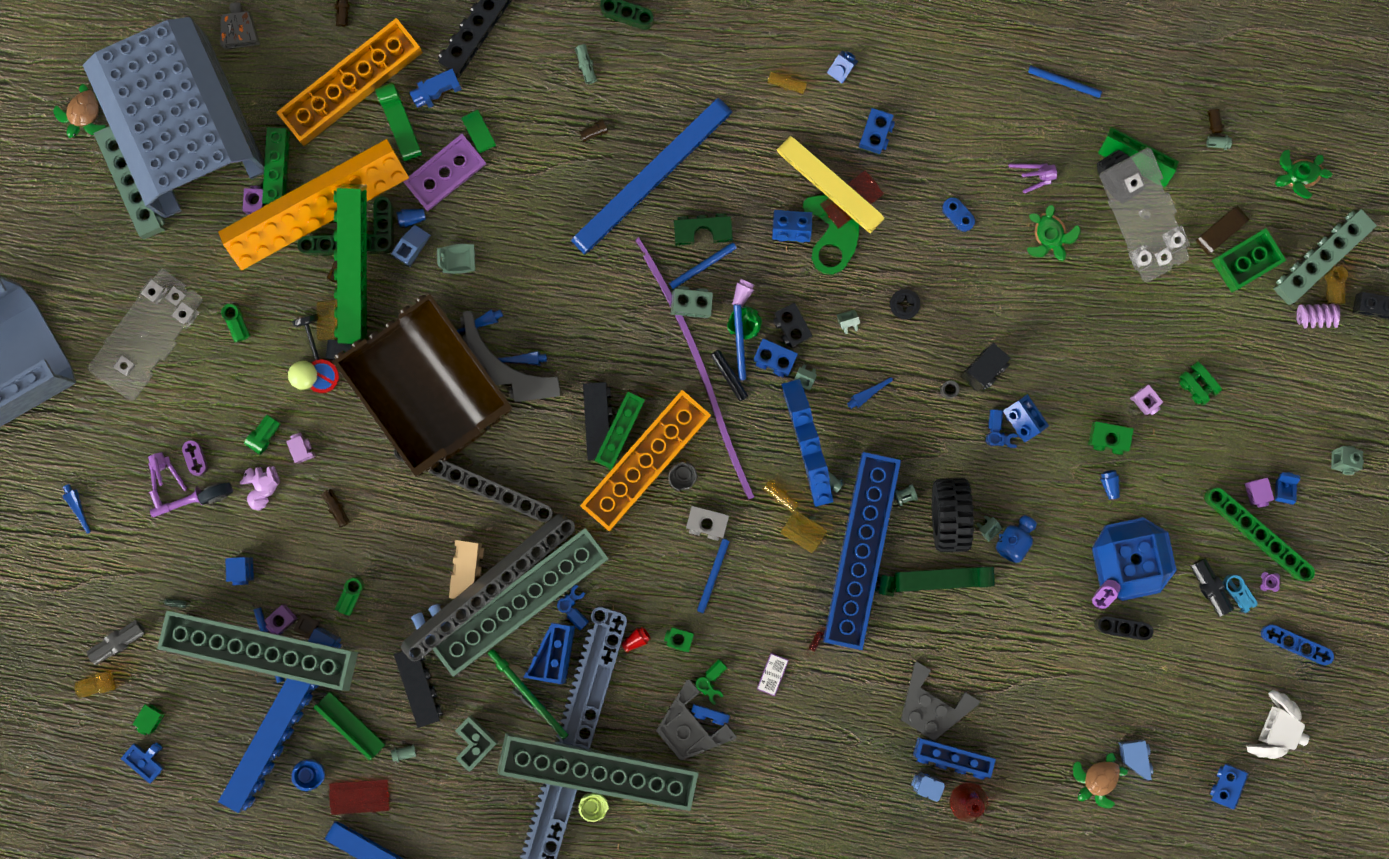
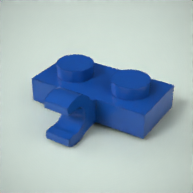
[121,742,164,784]

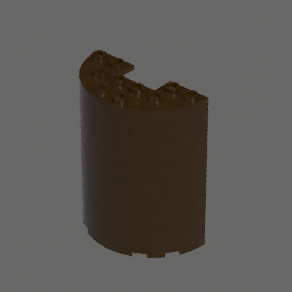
[332,294,512,477]

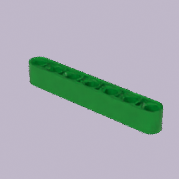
[1204,488,1315,581]

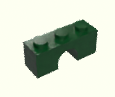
[674,214,733,246]

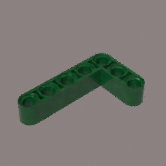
[600,0,654,30]
[297,196,394,256]
[894,567,995,592]

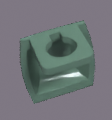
[437,244,475,274]

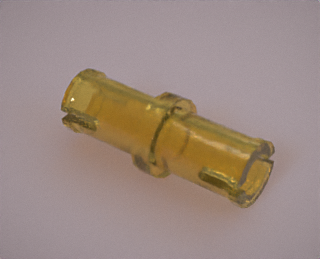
[767,71,807,95]
[762,480,799,513]

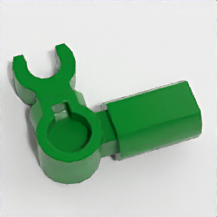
[695,659,728,705]

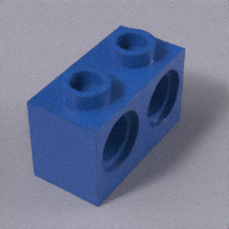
[859,108,895,154]
[753,339,798,377]
[225,557,254,585]

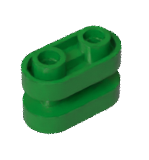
[1179,362,1222,406]

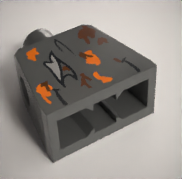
[220,2,260,50]

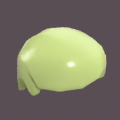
[288,361,317,390]
[578,792,609,822]

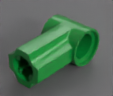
[221,304,251,343]
[244,414,281,455]
[335,577,365,616]

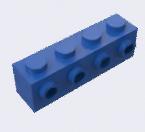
[913,737,996,780]

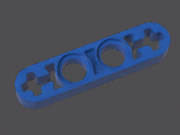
[1261,624,1334,665]

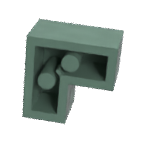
[455,715,498,772]

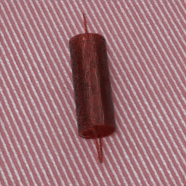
[807,626,825,656]

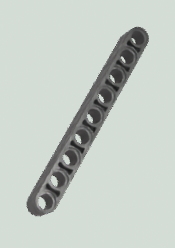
[394,448,553,522]

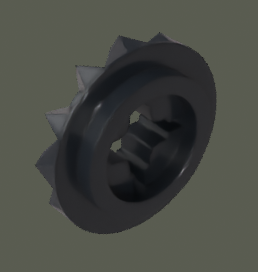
[890,289,920,320]

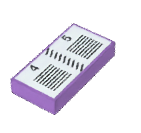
[757,653,789,696]

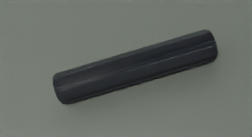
[711,350,748,401]

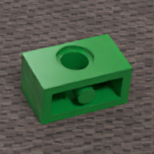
[1088,421,1134,455]

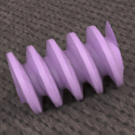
[1297,304,1340,329]

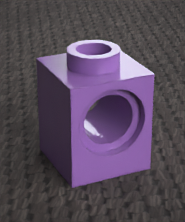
[243,186,265,214]
[1244,478,1274,508]
[264,604,298,635]

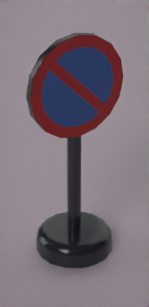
[292,314,339,393]

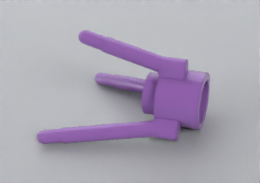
[1008,163,1057,193]
[148,452,187,491]

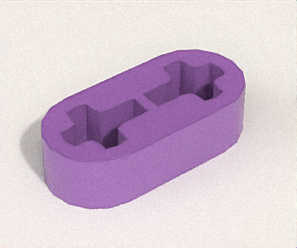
[182,440,208,476]
[1092,580,1121,609]

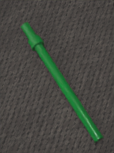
[488,649,568,740]

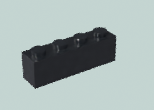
[583,382,612,461]
[394,647,444,728]

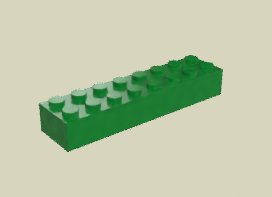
[334,184,367,344]

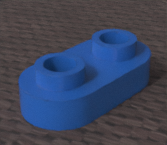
[942,198,975,232]
[691,704,730,726]

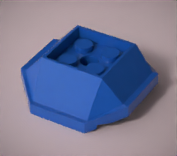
[1092,518,1177,601]

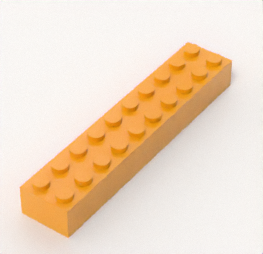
[218,139,409,271]

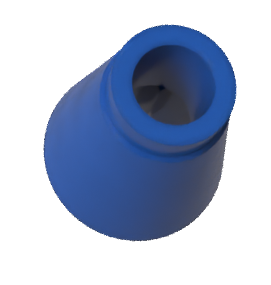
[396,209,425,228]
[1100,470,1120,500]

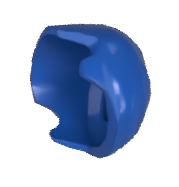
[292,759,325,791]

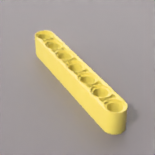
[777,136,884,233]

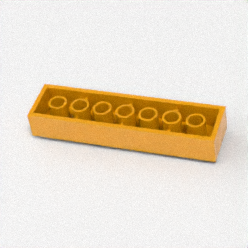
[276,18,423,146]
[580,390,711,532]

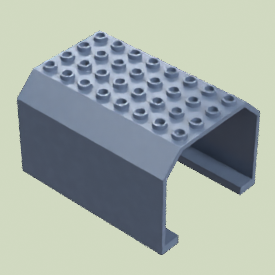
[83,17,265,219]
[0,276,76,427]

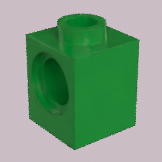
[664,627,694,653]
[132,703,166,735]

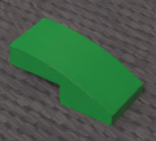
[461,110,496,154]

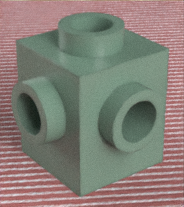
[1331,446,1364,475]

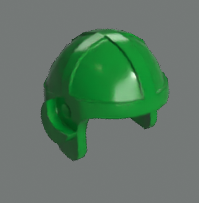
[727,306,762,340]

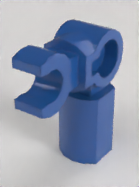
[985,410,1018,448]
[557,585,589,631]

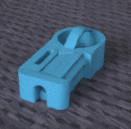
[1223,574,1258,613]

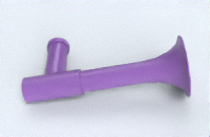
[149,486,204,517]

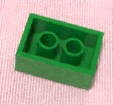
[1211,228,1287,293]

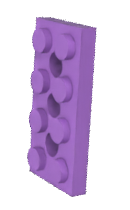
[403,134,486,212]

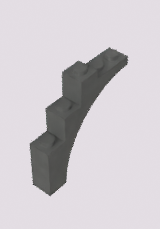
[460,311,561,402]

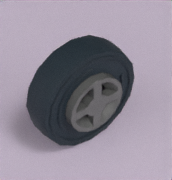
[198,482,233,504]

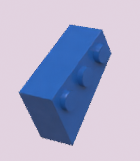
[523,623,575,684]

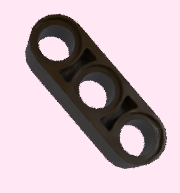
[1195,205,1250,255]

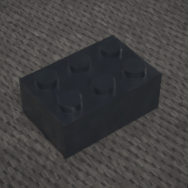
[960,342,1011,391]

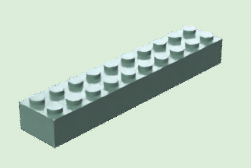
[433,528,609,677]
[157,611,358,691]
[497,733,698,811]

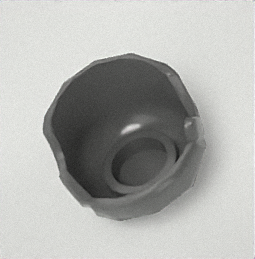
[668,461,697,491]

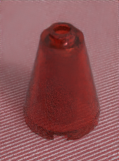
[950,783,988,822]

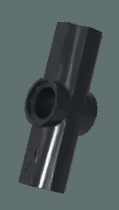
[1190,558,1234,617]

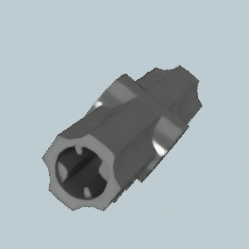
[87,620,146,665]

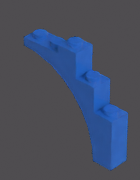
[781,379,833,507]

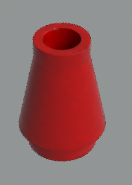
[621,627,651,653]

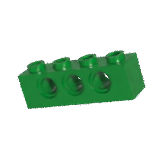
[262,127,290,206]

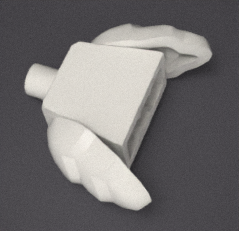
[1247,690,1309,759]

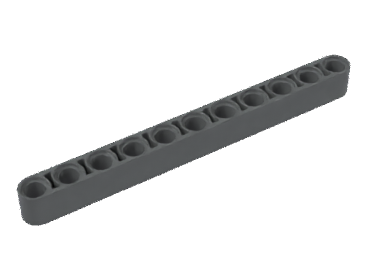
[401,514,575,661]

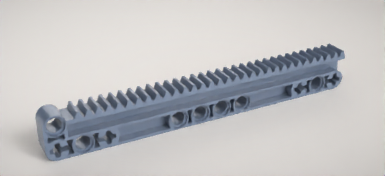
[520,607,627,859]

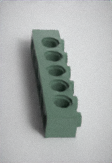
[93,126,165,240]
[1273,209,1377,305]

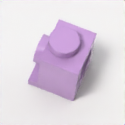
[1130,384,1163,416]
[286,433,316,464]

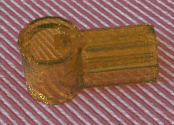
[1325,266,1348,304]
[74,670,117,698]

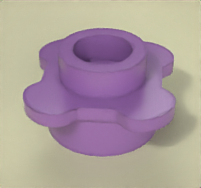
[1260,572,1280,592]

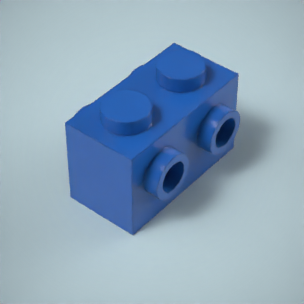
[772,210,812,243]
[1003,394,1049,443]
[1210,764,1249,810]

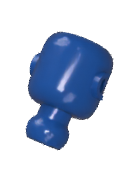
[996,515,1037,563]

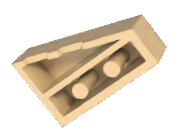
[449,540,485,601]

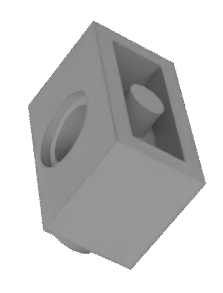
[686,506,729,541]

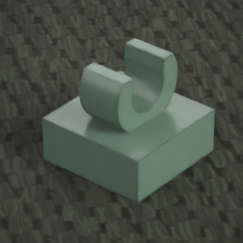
[836,310,860,334]
[793,364,817,390]
[977,516,1002,542]

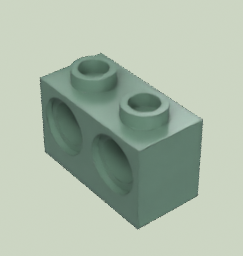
[671,286,713,318]

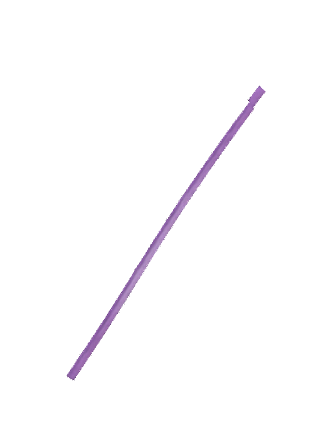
[635,238,754,500]

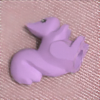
[240,466,280,510]

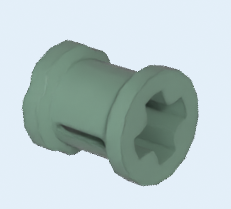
[894,484,918,506]

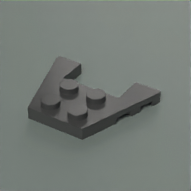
[901,661,980,741]
[656,679,737,761]

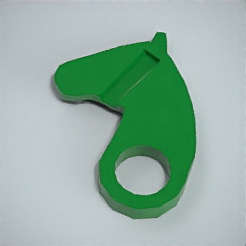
[803,187,859,275]

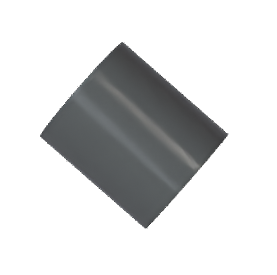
[940,380,959,399]

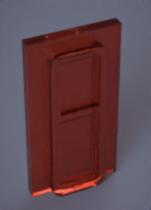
[820,170,884,229]
[329,779,390,815]

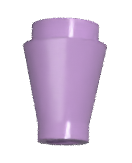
[732,279,754,307]

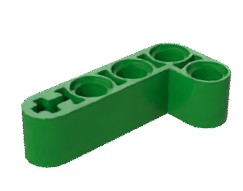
[375,82,422,162]

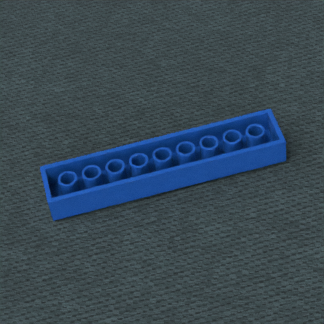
[823,452,901,650]
[218,628,342,813]

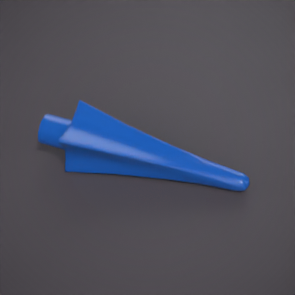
[457,309,504,334]
[498,351,547,365]
[847,377,893,409]
[62,484,90,533]

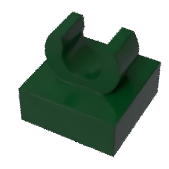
[875,575,895,597]

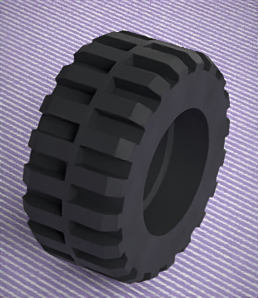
[931,478,974,552]

